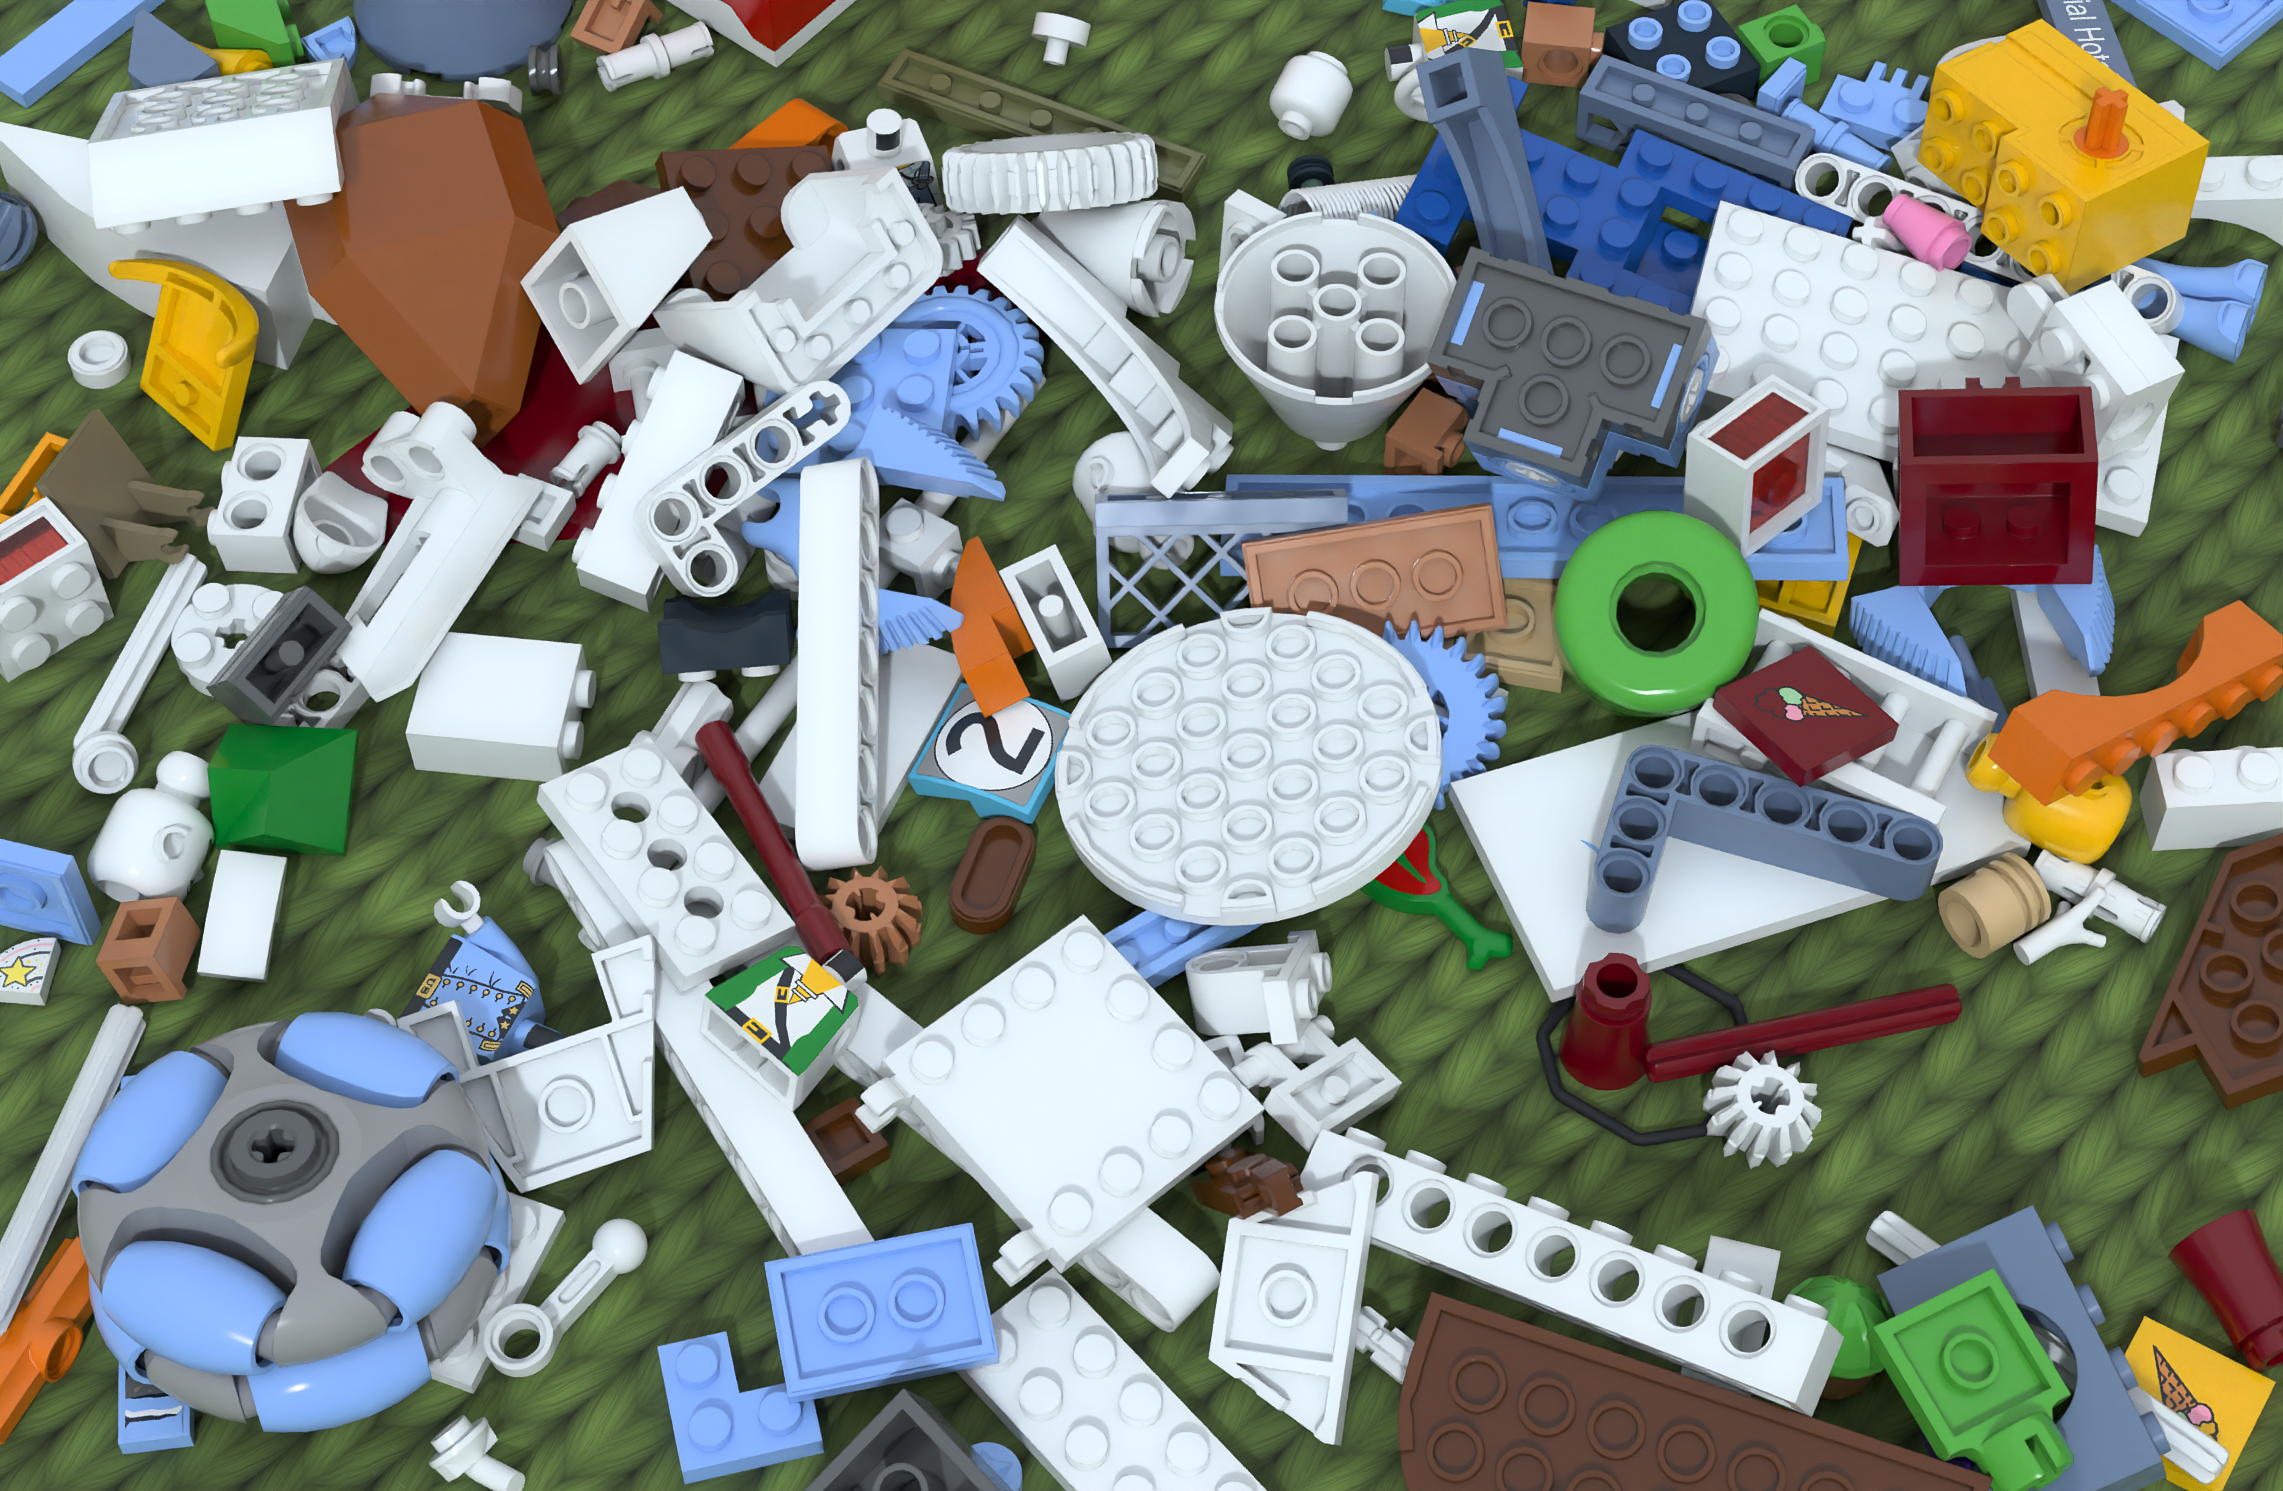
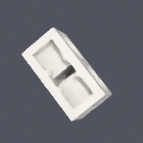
[207,436,323,574]

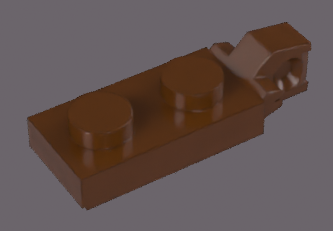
[1188,1147,1304,1220]

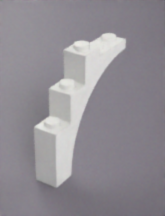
[977,214,1234,499]

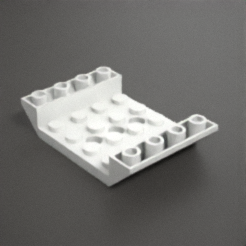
[87,58,360,234]

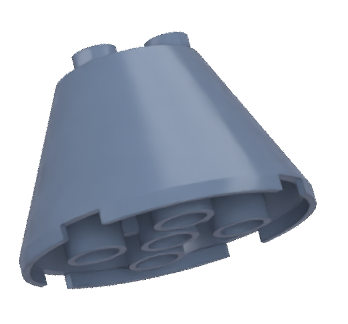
[353,0,576,83]

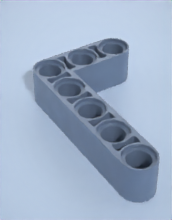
[1586,744,1943,934]

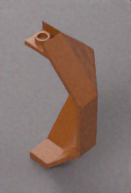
[282,93,561,449]

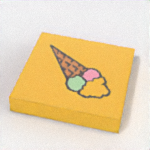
[2125,1316,2276,1491]

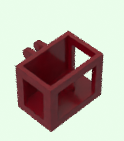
[1897,377,2099,586]

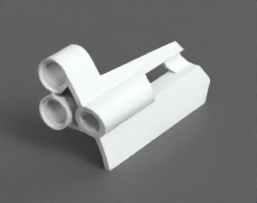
[335,402,545,702]

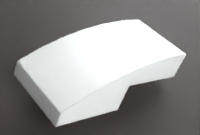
[197,850,288,983]

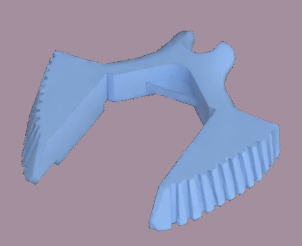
[741,403,1006,655]
[1848,545,2115,698]

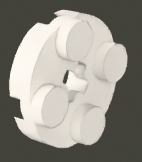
[171,583,284,697]

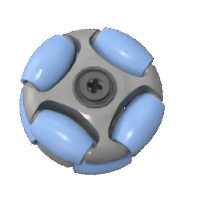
[72,1012,513,1433]

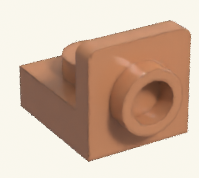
[570,0,663,56]

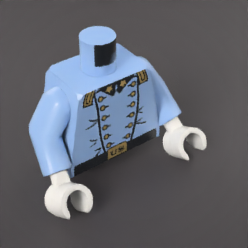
[363,881,565,1066]

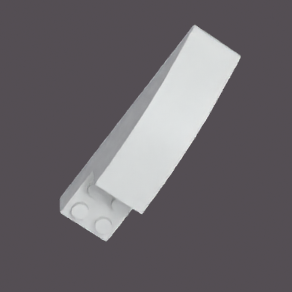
[0,122,338,370]

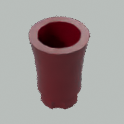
[1559,953,1652,1091]
[2168,1209,2283,1373]

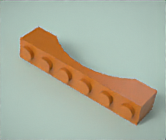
[1987,600,2283,807]

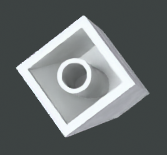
[520,186,713,385]

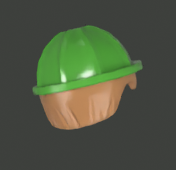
[1782,1275,1893,1400]

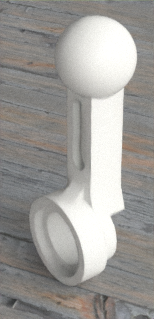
[483,1218,648,1377]

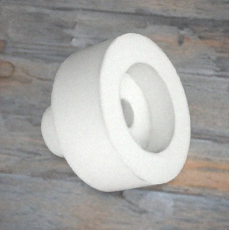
[1031,12,1091,66]

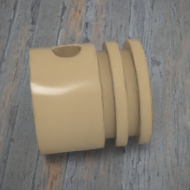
[1938,852,2051,959]

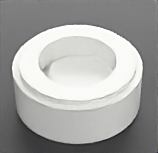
[68,330,132,389]

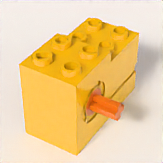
[1917,19,2211,295]

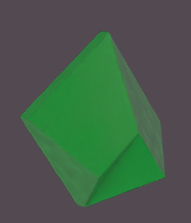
[207,724,360,856]

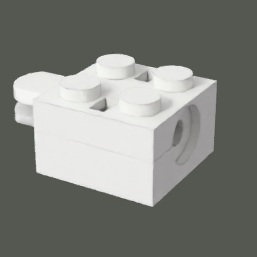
[2007,273,2185,462]

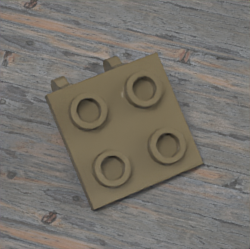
[34,408,215,580]

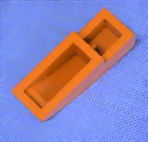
[950,536,1035,718]

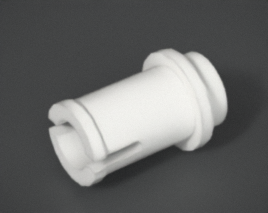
[549,421,622,499]

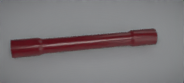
[695,720,854,966]

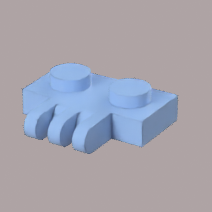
[1819,61,1930,152]

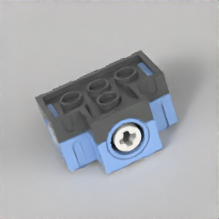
[1426,246,1720,507]

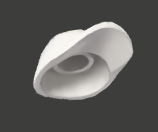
[293,471,388,574]

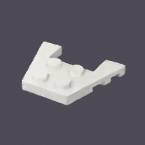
[396,934,655,1193]

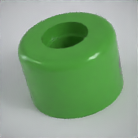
[1552,510,1759,721]

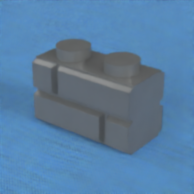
[206,585,353,726]

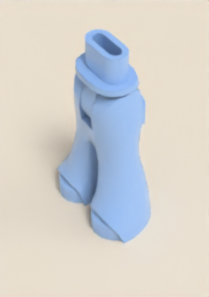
[2083,257,2268,365]

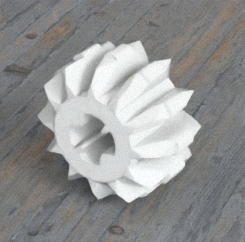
[1703,1050,1822,1169]

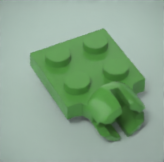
[1866,1268,2074,1491]

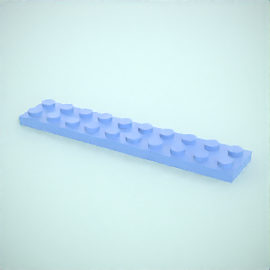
[1219,474,1849,581]

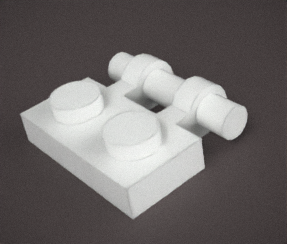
[1231,1015,1402,1153]

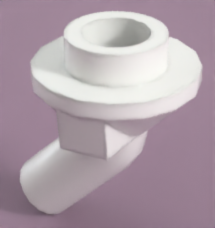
[428,1415,525,1491]

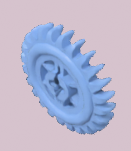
[886,285,1044,442]
[1363,620,1507,810]

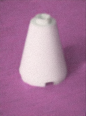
[1031,199,1196,318]

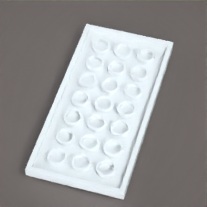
[1689,201,2179,537]

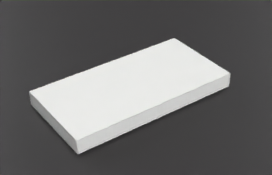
[759,643,966,841]

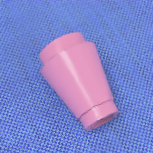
[1882,194,1972,272]

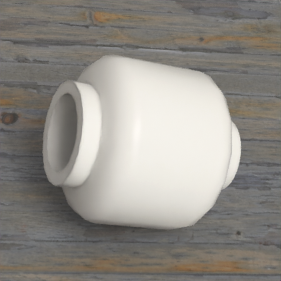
[1269,51,1353,140]

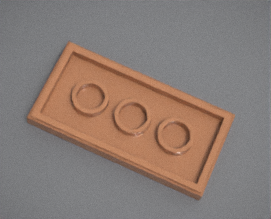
[1241,502,1509,641]

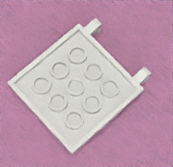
[855,914,1265,1287]

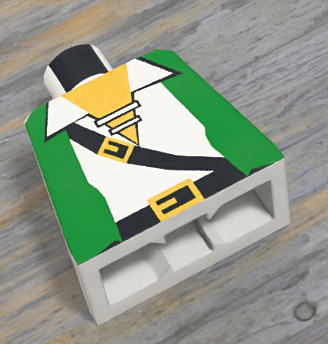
[1384,0,1523,82]
[700,946,867,1112]

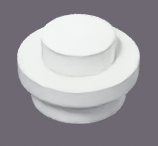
[72,731,139,794]

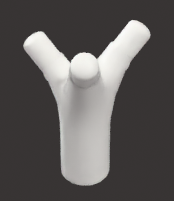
[2013,887,2107,966]

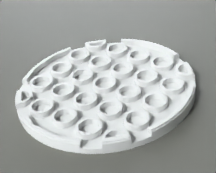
[1055,607,1443,926]

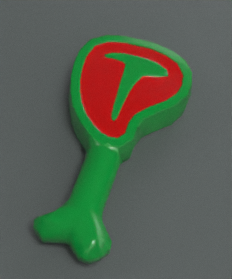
[1360,823,1513,971]

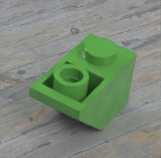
[204,0,305,68]

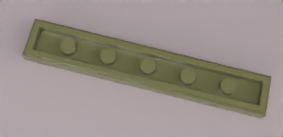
[877,48,1207,204]

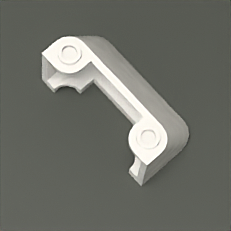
[652,166,943,396]

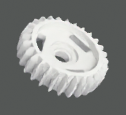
[941,131,1159,215]

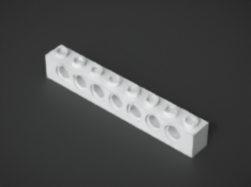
[1297,1127,1844,1418]

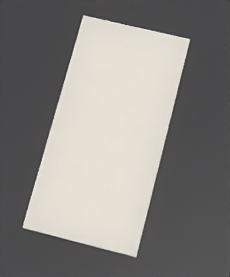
[1448,709,2031,1003]

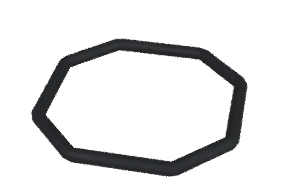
[1536,964,1748,1147]

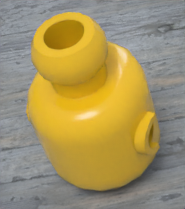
[1965,733,2132,865]

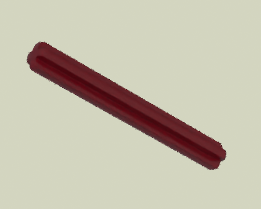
[1642,983,1962,1083]

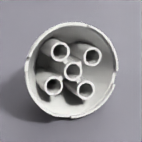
[1214,211,1457,451]

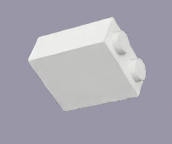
[405,632,596,782]

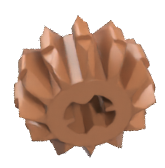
[819,866,923,978]

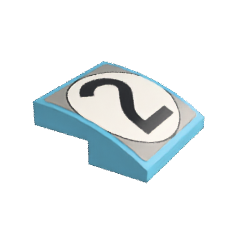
[907,683,1071,824]

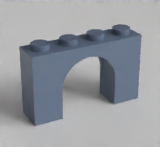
[1877,1205,2172,1491]

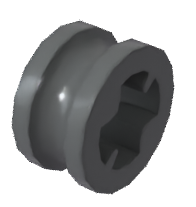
[528,45,564,96]

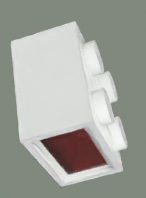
[1683,374,1830,559]
[0,496,114,682]

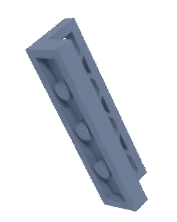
[1575,54,1816,194]

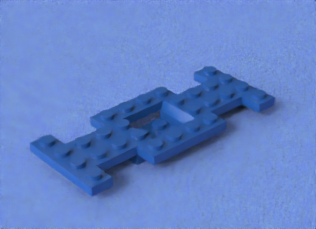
[1393,75,2016,316]

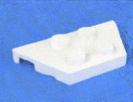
[1208,1171,1380,1446]

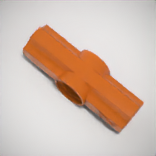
[0,1236,93,1445]

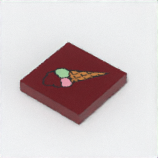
[1712,646,1899,788]

